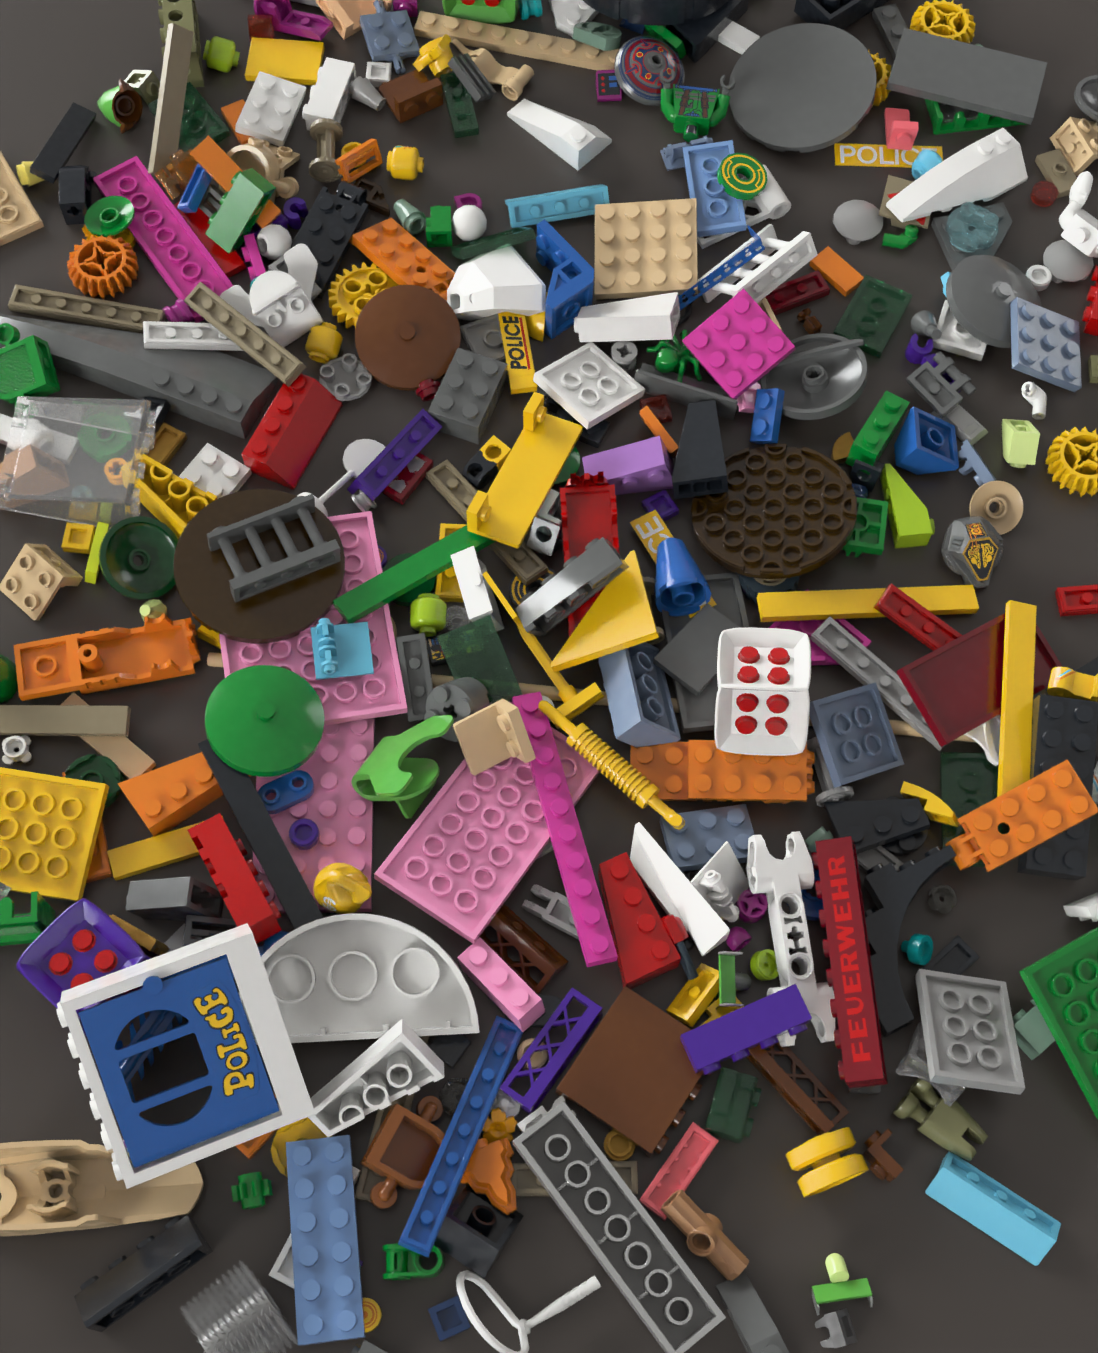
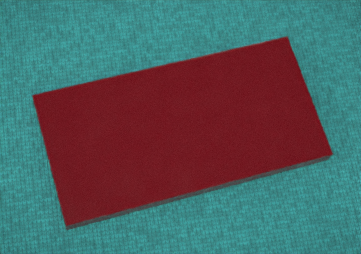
[896,613,1063,747]

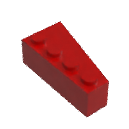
[598,852,681,989]

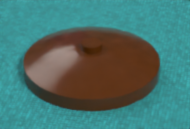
[355,285,461,390]

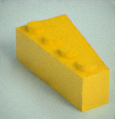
[122,454,217,539]

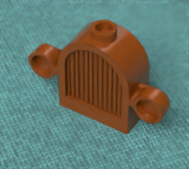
[360,1096,445,1209]

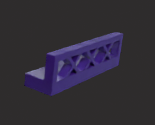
[347,409,442,501]
[500,987,603,1115]

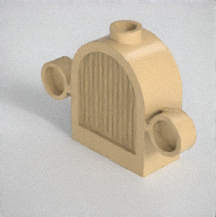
[218,137,299,203]

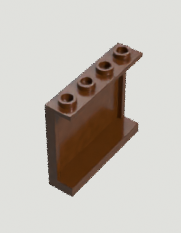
[556,986,711,1158]

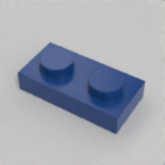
[750,388,785,444]

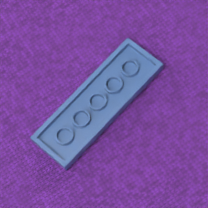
[286,1135,365,1346]

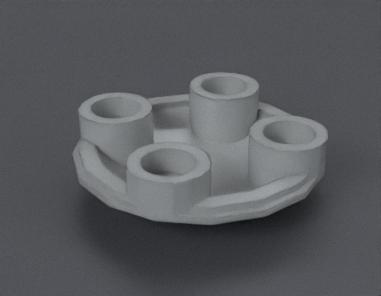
[833,200,883,245]
[1043,240,1094,283]
[319,353,372,401]

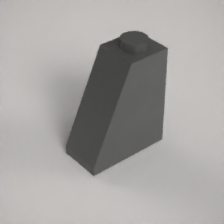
[126,876,223,921]

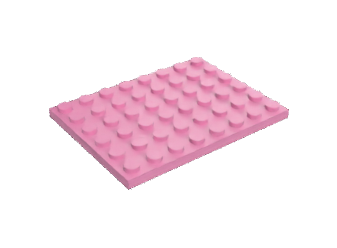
[219,511,407,726]

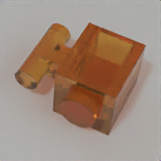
[155,148,198,200]

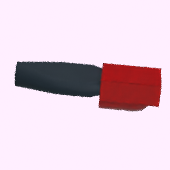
[661,914,699,980]

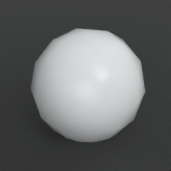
[452,205,487,241]
[256,224,292,260]

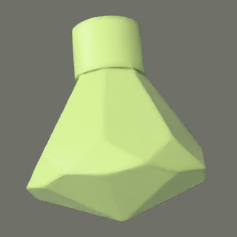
[140,599,167,621]

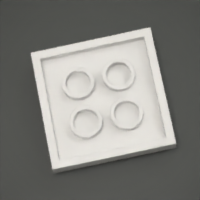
[533,342,645,430]

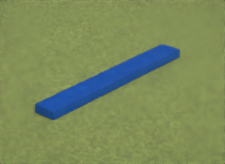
[398,1016,523,1258]

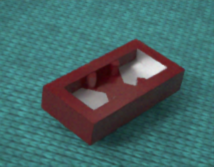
[381,453,434,505]

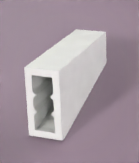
[574,292,680,342]

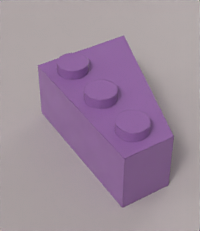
[582,436,674,495]

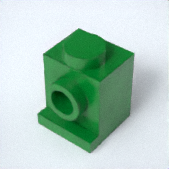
[426,205,452,248]

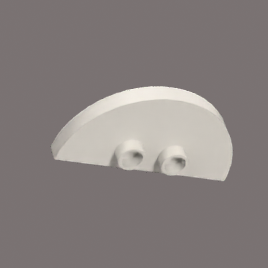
[238,913,480,1045]

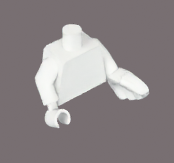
[1059,171,1098,258]

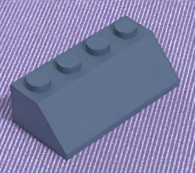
[598,642,681,748]

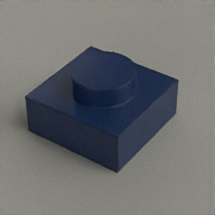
[428,1296,471,1342]

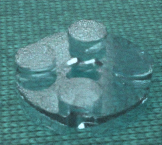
[945,202,999,252]

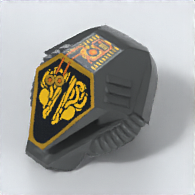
[940,516,1004,589]

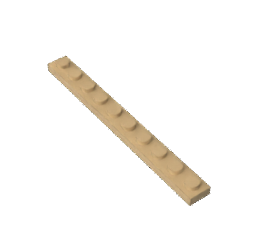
[414,11,619,71]

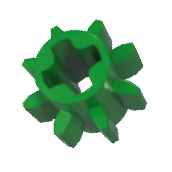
[231,1172,273,1210]

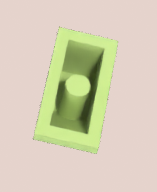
[1002,419,1040,468]

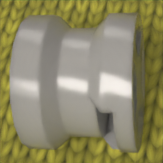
[611,341,637,373]

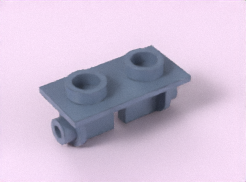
[660,136,713,171]

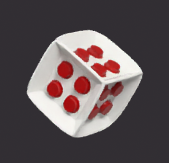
[715,628,811,756]

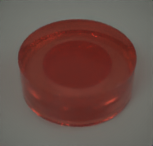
[1031,181,1058,207]

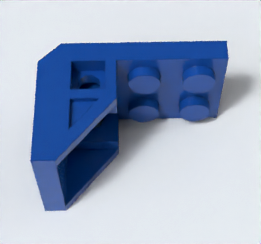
[536,219,594,340]

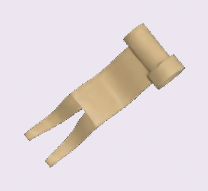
[452,38,534,101]

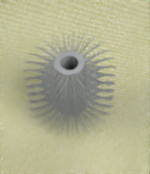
[181,1260,298,1353]

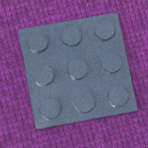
[1010,297,1082,392]
[809,682,904,788]

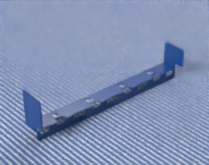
[660,225,765,310]

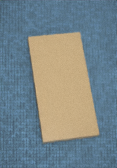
[0,151,44,246]

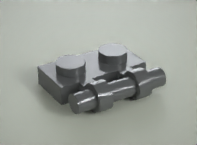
[906,352,977,418]

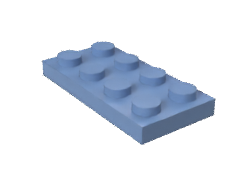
[683,140,746,237]

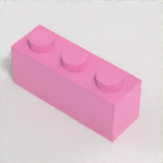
[457,937,546,1032]

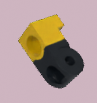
[462,435,511,489]

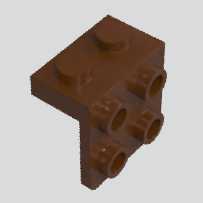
[379,69,443,123]

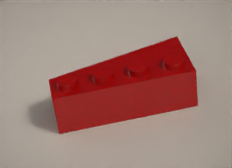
[187,813,282,944]

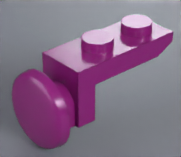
[254,0,334,41]

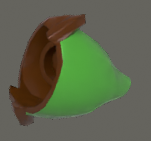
[97,78,143,134]

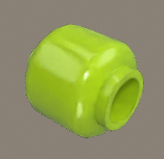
[203,36,240,73]
[410,593,446,637]

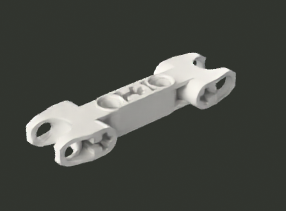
[746,831,835,1047]

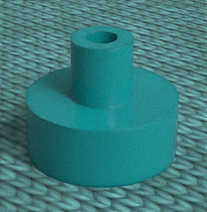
[901,933,933,965]

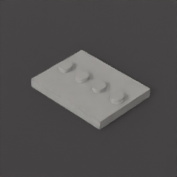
[915,969,1025,1095]

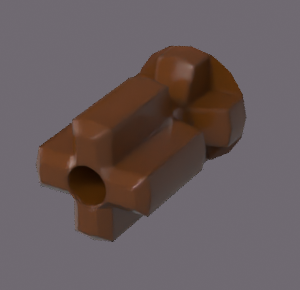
[797,308,822,334]

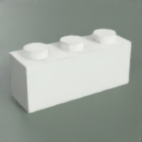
[302,57,356,131]

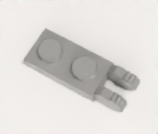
[522,884,608,940]

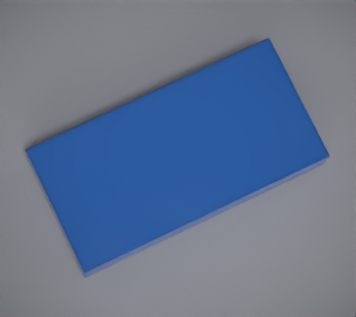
[177,163,212,213]

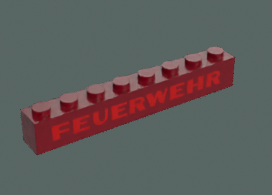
[812,836,888,1089]

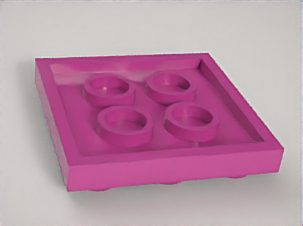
[682,288,795,400]

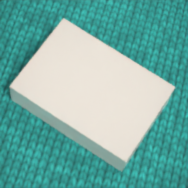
[451,546,504,636]

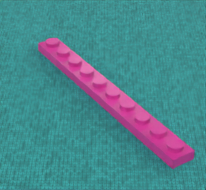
[512,692,618,967]

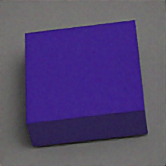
[641,489,679,522]

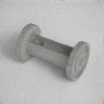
[807,737,854,807]

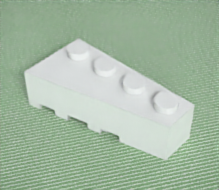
[308,1019,445,1137]

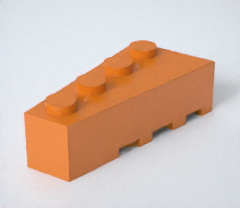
[117,752,252,837]

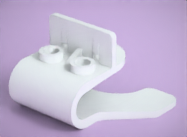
[220,244,324,347]

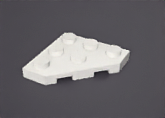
[549,0,599,37]

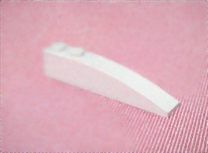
[886,128,1028,222]

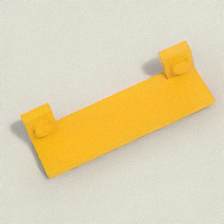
[466,392,583,548]

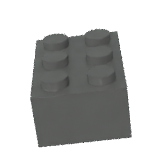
[428,348,508,445]

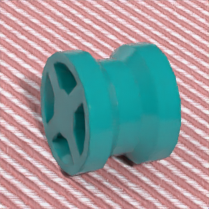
[518,0,543,20]

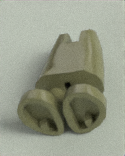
[893,1068,988,1161]

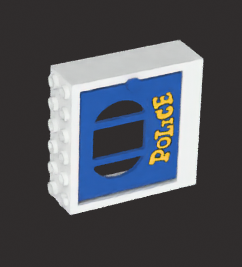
[56,923,315,1189]

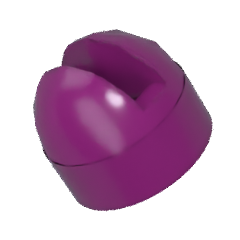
[726,927,752,952]

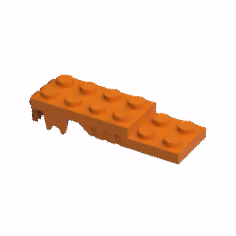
[14,613,201,701]
[630,740,815,804]

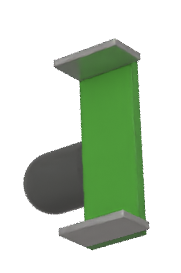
[718,951,752,1007]

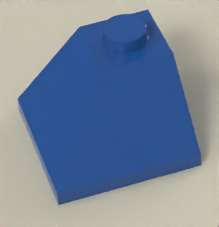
[894,406,959,475]

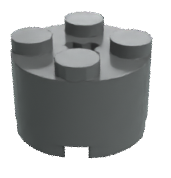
[424,677,492,742]

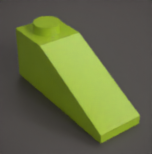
[880,464,935,548]

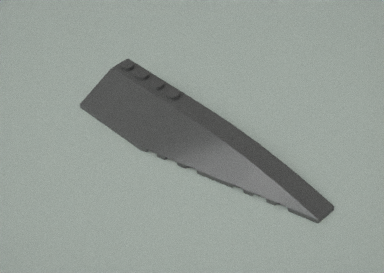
[0,314,279,439]

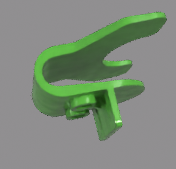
[351,715,454,819]

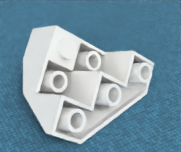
[447,243,546,321]

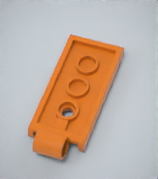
[351,217,455,301]
[945,759,1098,872]

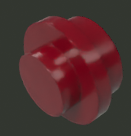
[415,379,440,401]

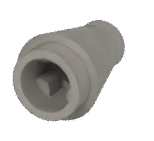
[349,76,386,112]

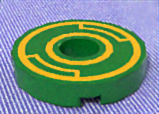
[717,153,767,200]

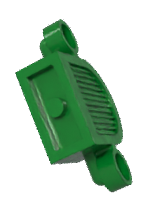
[0,323,60,420]

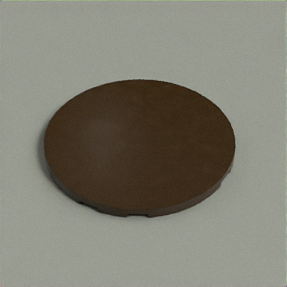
[691,443,857,579]
[173,489,345,644]

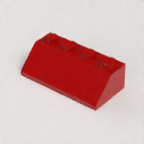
[241,373,342,490]

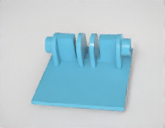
[310,618,374,680]

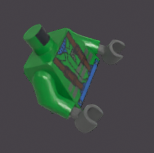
[659,69,735,142]

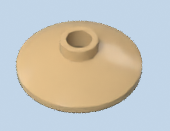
[969,481,1023,535]

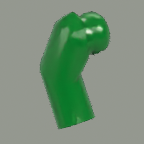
[882,224,919,249]

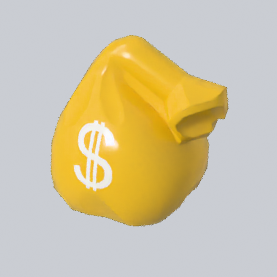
[313,863,372,915]

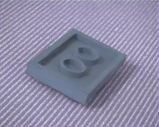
[659,804,755,872]

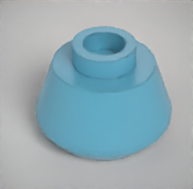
[912,149,943,180]

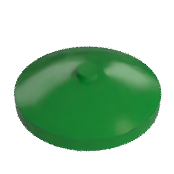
[205,665,325,777]

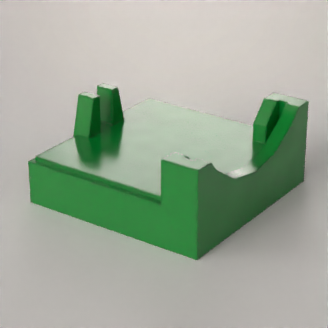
[842,497,888,558]

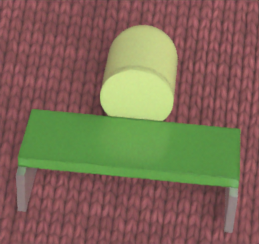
[812,1253,873,1315]

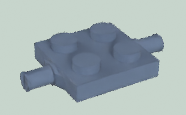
[359,0,420,74]

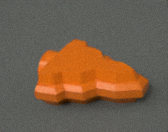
[460,1137,517,1215]

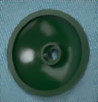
[99,516,179,600]

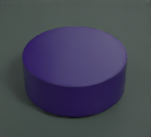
[289,818,320,850]

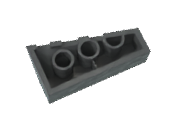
[515,537,629,637]

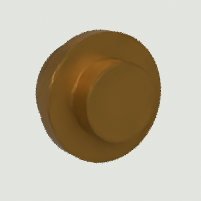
[604,1130,635,1161]

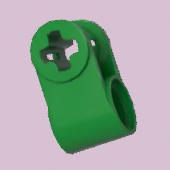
[382,1244,445,1281]

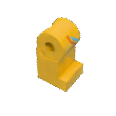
[1047,667,1098,702]

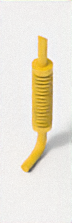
[538,700,685,829]

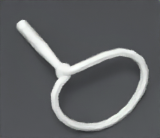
[456,1270,601,1353]

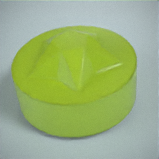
[750,949,779,981]

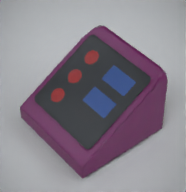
[595,70,622,102]

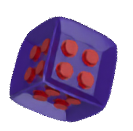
[16,898,162,1037]

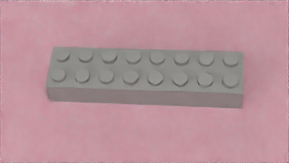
[512,1101,726,1353]

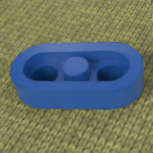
[258,770,314,814]

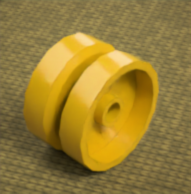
[786,1127,869,1198]

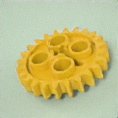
[328,262,398,329]

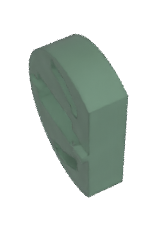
[572,22,622,51]

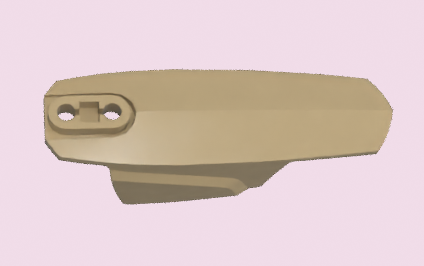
[0,1140,204,1236]

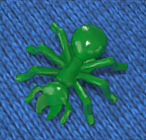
[646,329,702,383]

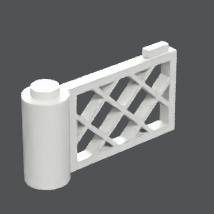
[689,165,791,249]

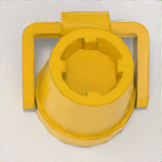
[413,34,453,78]

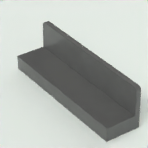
[635,363,738,421]

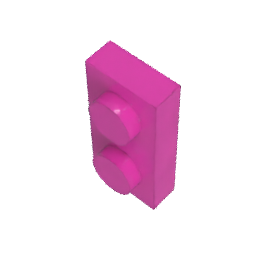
[241,233,266,281]

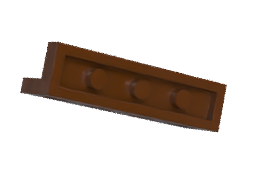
[479,904,569,995]
[746,1042,849,1136]

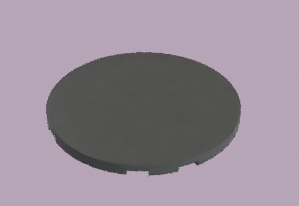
[729,23,877,153]

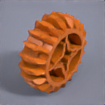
[67,235,139,300]

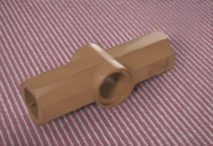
[661,1189,749,1281]

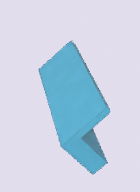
[505,184,610,228]
[925,1151,1061,1266]

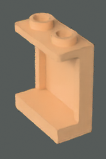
[315,0,392,40]

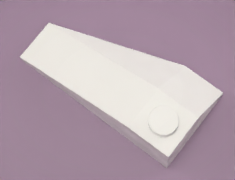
[507,99,612,171]

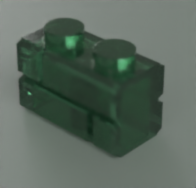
[704,1067,762,1144]

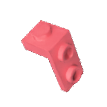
[884,108,919,150]

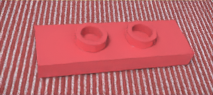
[639,1122,719,1221]

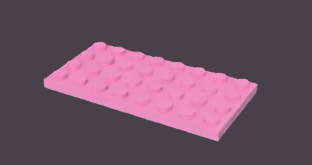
[374,701,601,944]
[253,718,375,914]

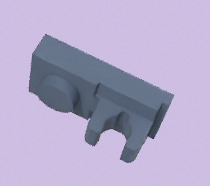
[958,439,997,486]

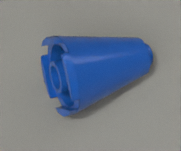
[655,537,711,617]

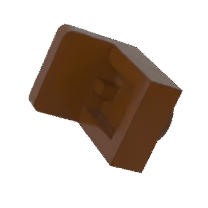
[862,1128,904,1183]

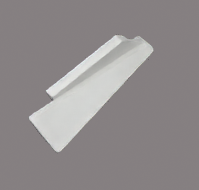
[630,822,730,956]

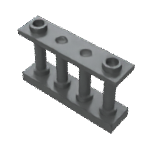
[207,494,341,602]

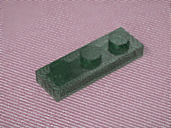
[440,73,479,138]

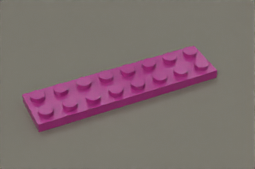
[93,156,234,323]

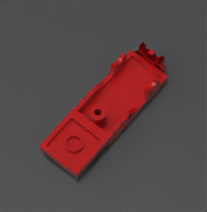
[560,471,620,637]

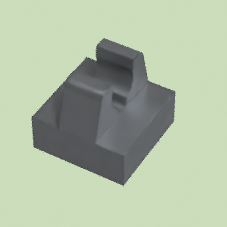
[815,1309,858,1348]

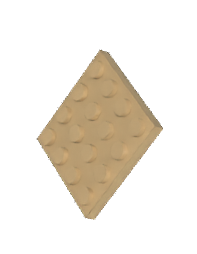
[594,198,698,300]

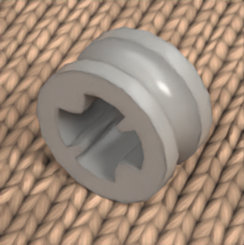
[351,489,377,512]

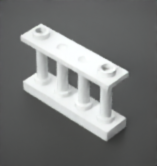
[698,224,818,303]

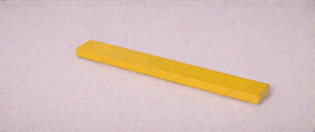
[757,585,979,622]
[997,600,1037,797]

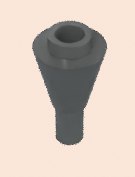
[911,310,942,340]

